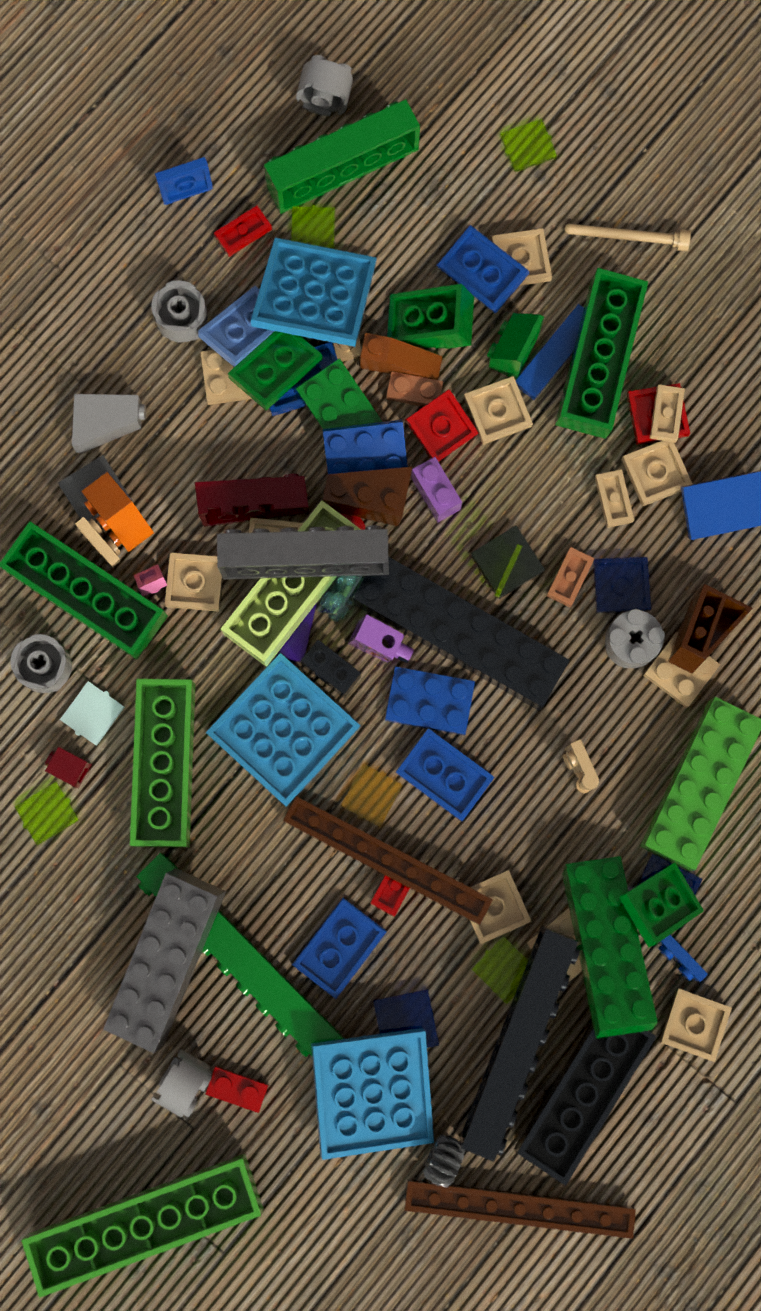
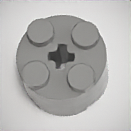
[296,55,353,116]
[151,280,208,342]
[605,609,665,668]
[10,634,72,693]
[151,1049,212,1117]

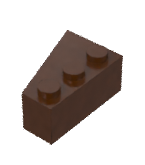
[322,467,412,526]
[668,584,753,674]

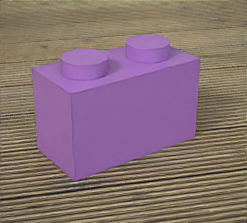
[411,457,462,523]

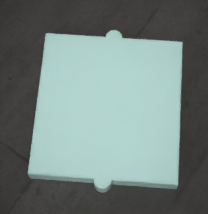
[60,681,125,746]

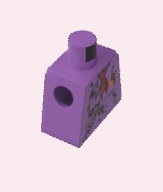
[348,615,414,663]

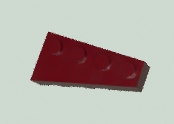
[195,474,309,527]

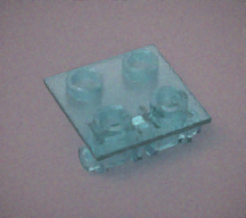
[318,576,365,622]

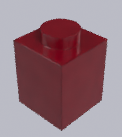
[45,747,92,789]

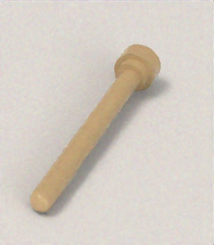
[565,224,691,252]

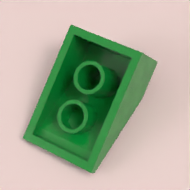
[387,284,474,349]

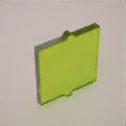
[500,119,557,172]
[291,205,335,249]
[494,544,522,598]
[15,782,79,846]
[472,936,528,1004]

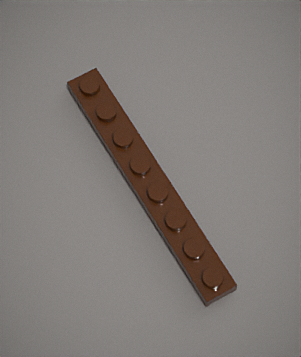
[283,796,493,925]
[404,1179,636,1239]

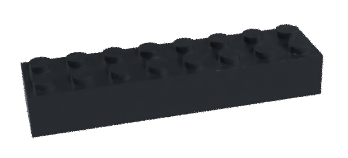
[353,557,570,711]
[460,925,580,1162]

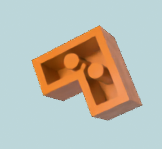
[81,472,154,552]

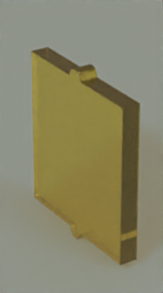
[341,764,403,827]

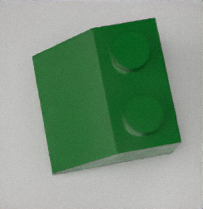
[487,313,544,380]

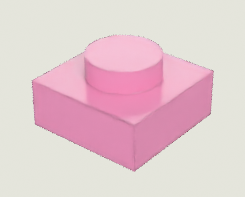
[134,564,167,596]

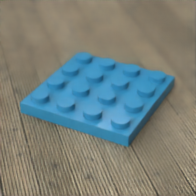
[251,238,377,347]
[206,653,361,807]
[311,1028,434,1160]

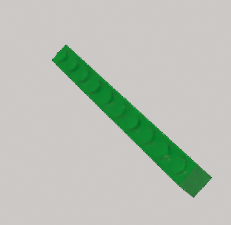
[136,853,345,1057]

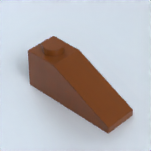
[360,333,443,380]

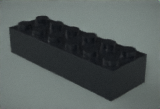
[514,1022,657,1186]

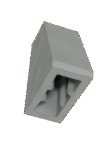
[72,394,146,453]

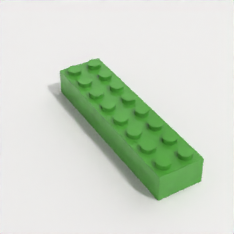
[21,1154,264,1298]

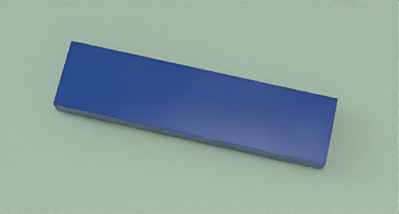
[516,304,584,400]

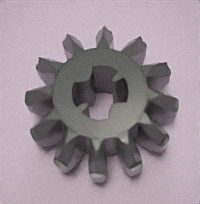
[424,1134,465,1188]

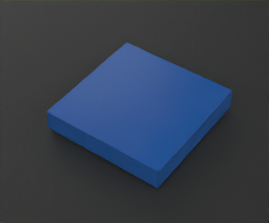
[155,157,213,205]

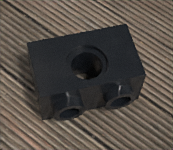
[301,640,361,699]

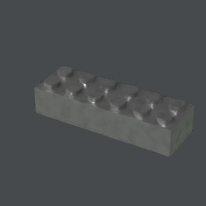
[217,525,389,579]
[103,868,226,1053]

